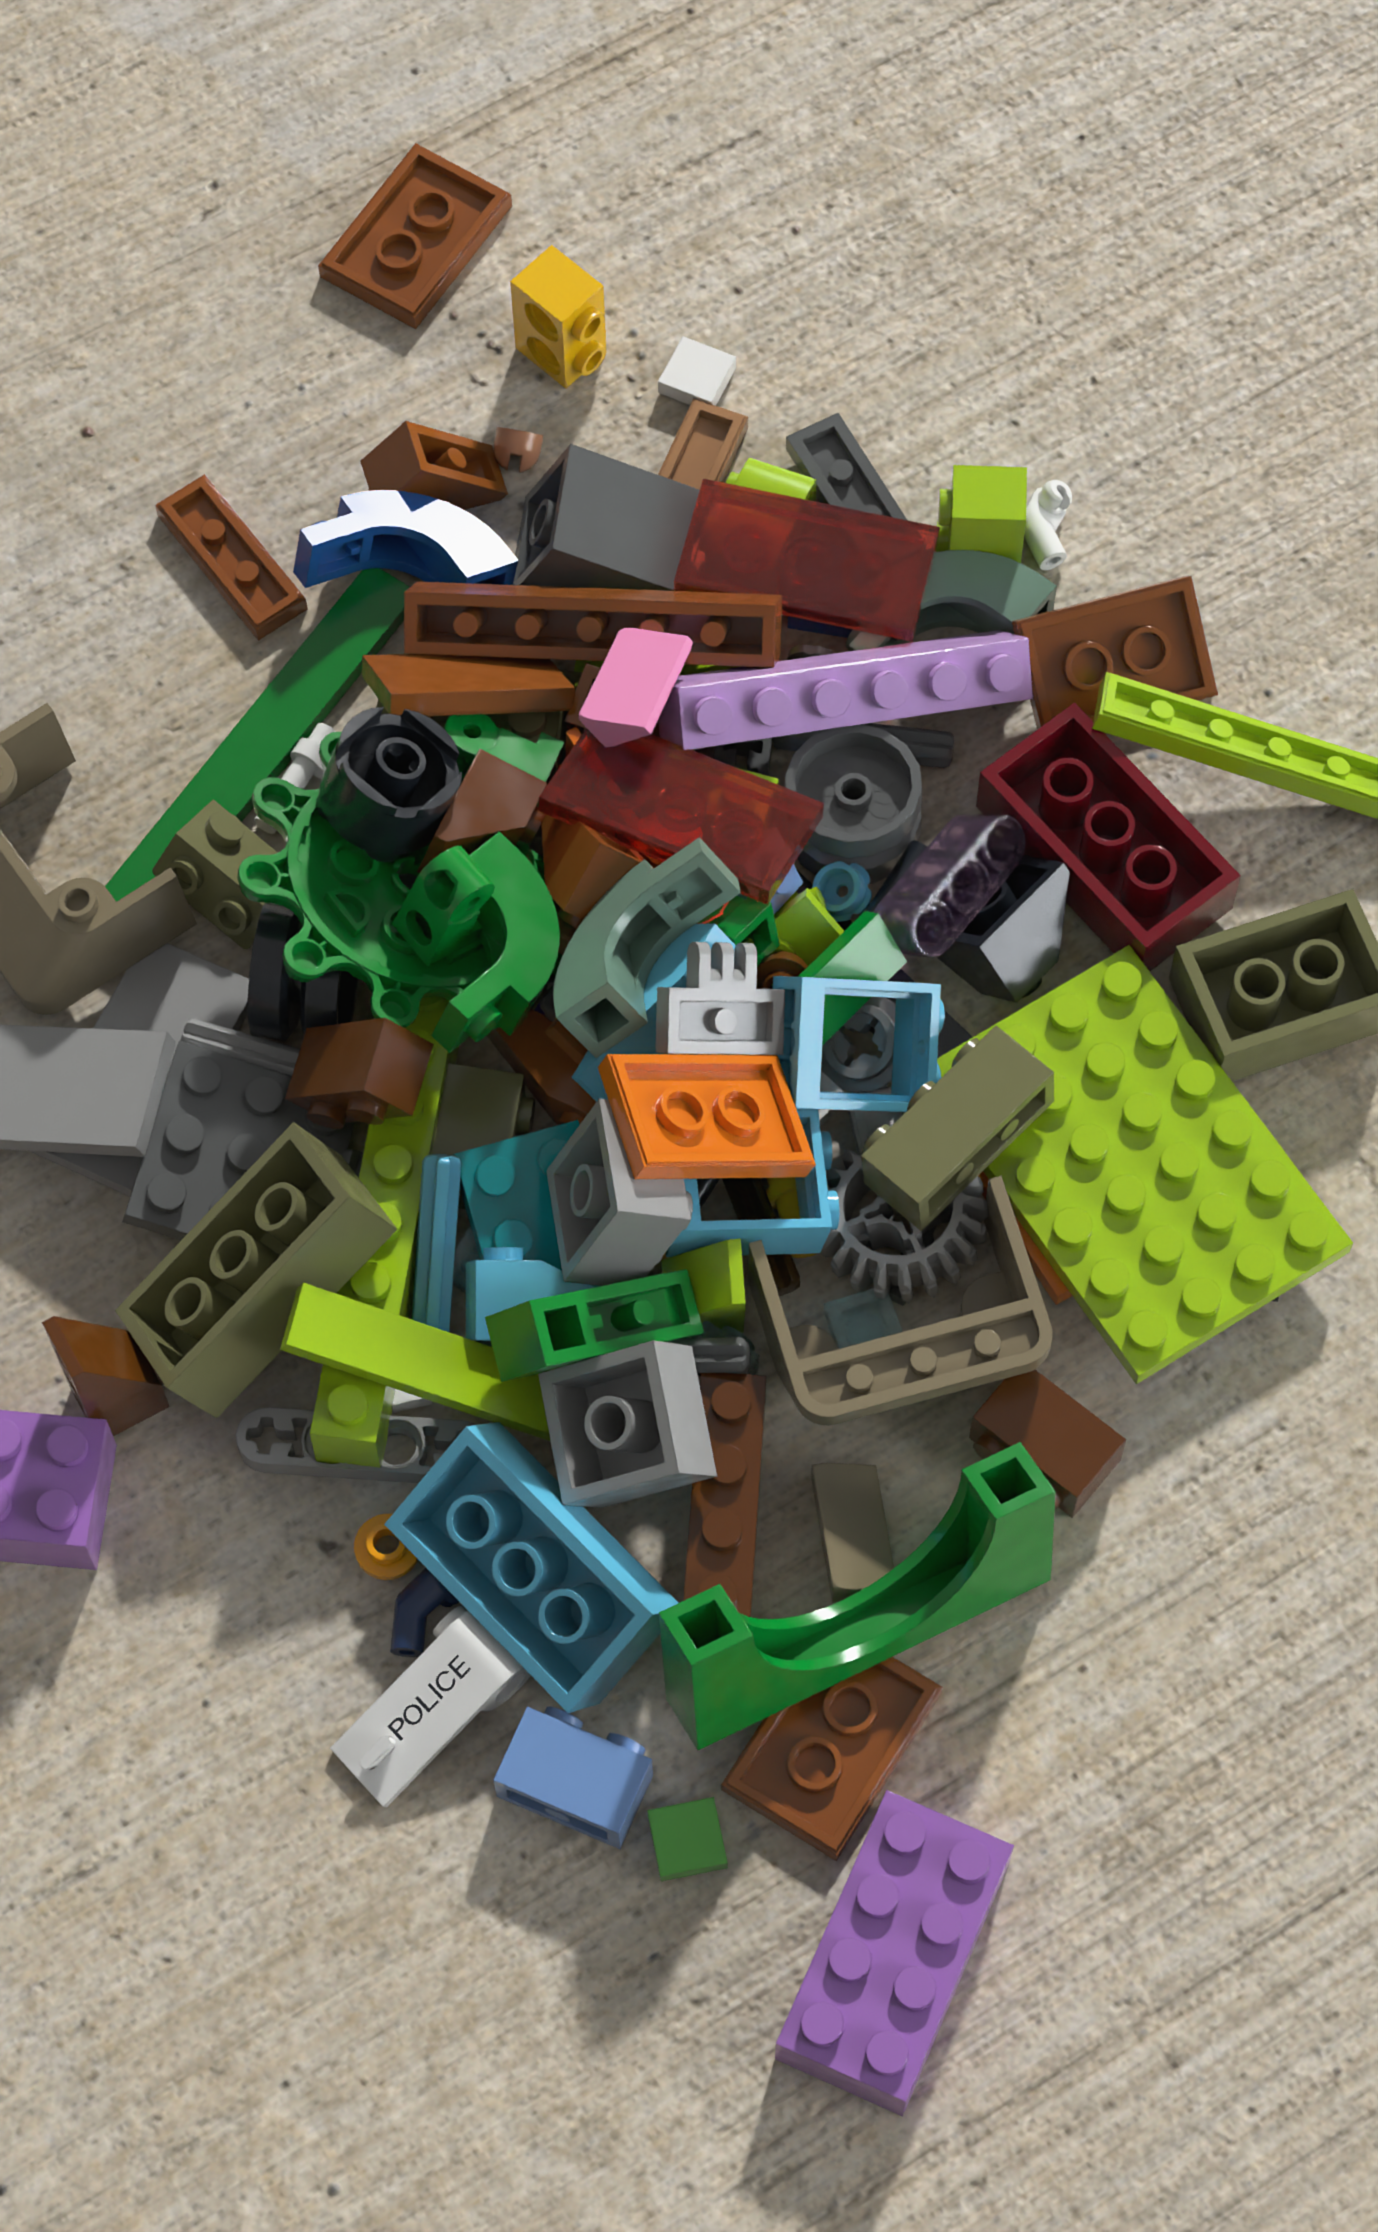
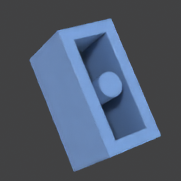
[493,1706,653,1850]

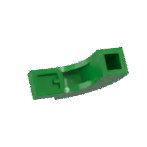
[431,832,560,1053]

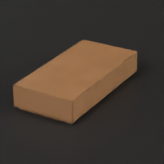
[658,398,748,521]

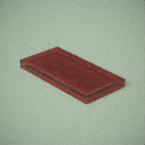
[674,479,940,642]
[539,728,824,905]

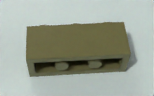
[861,1025,1054,1231]

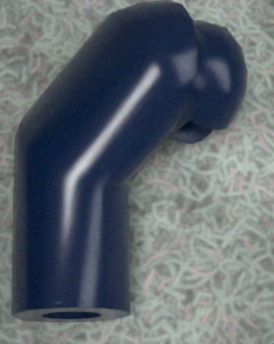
[390,1568,459,1657]

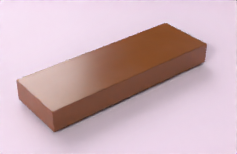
[155,474,308,641]

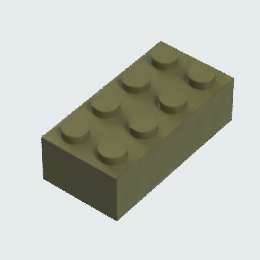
[115,1122,397,1418]

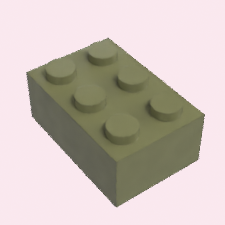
[1169,889,1378,1081]

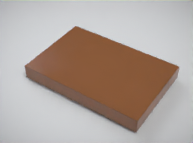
[318,143,512,329]
[1012,576,1218,730]
[362,654,575,716]
[721,1657,943,1861]

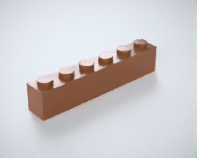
[404,582,782,668]

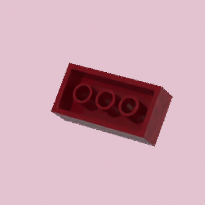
[976,702,1241,971]

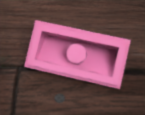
[579,628,693,748]

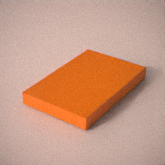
[598,1054,816,1179]

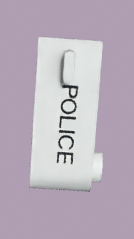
[330,1606,531,1807]

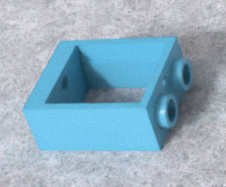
[773,976,945,1112]
[666,1108,840,1257]

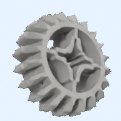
[821,1136,988,1304]

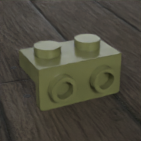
[152,799,278,949]

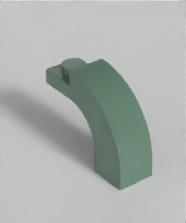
[845,550,1057,652]
[553,837,741,1058]

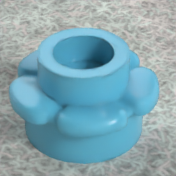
[812,861,872,922]

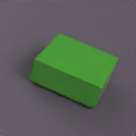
[647,1797,728,1882]

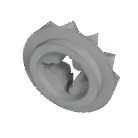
[821,997,895,1093]

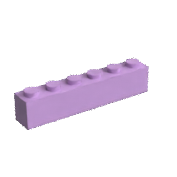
[658,630,1033,750]

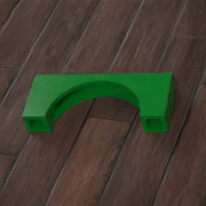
[659,1442,1056,1750]

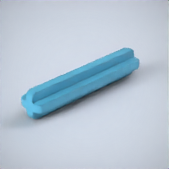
[411,1154,461,1332]

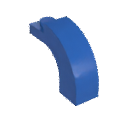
[293,490,518,588]

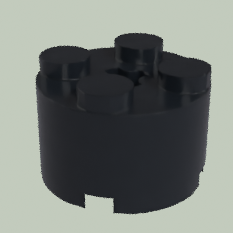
[316,707,462,863]

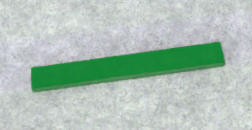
[105,568,410,902]

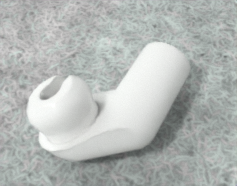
[1024,480,1072,570]

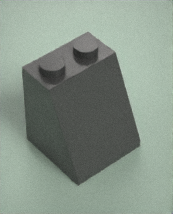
[513,444,705,592]

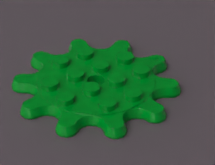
[237,732,563,1031]

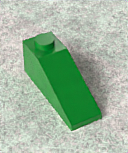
[485,1269,704,1382]

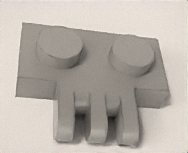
[656,942,785,1055]

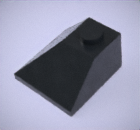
[909,849,1070,1003]

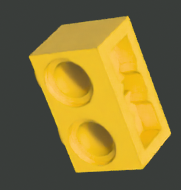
[510,245,607,389]

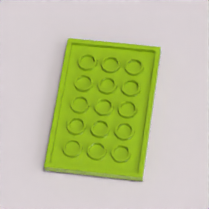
[937,945,1353,1384]

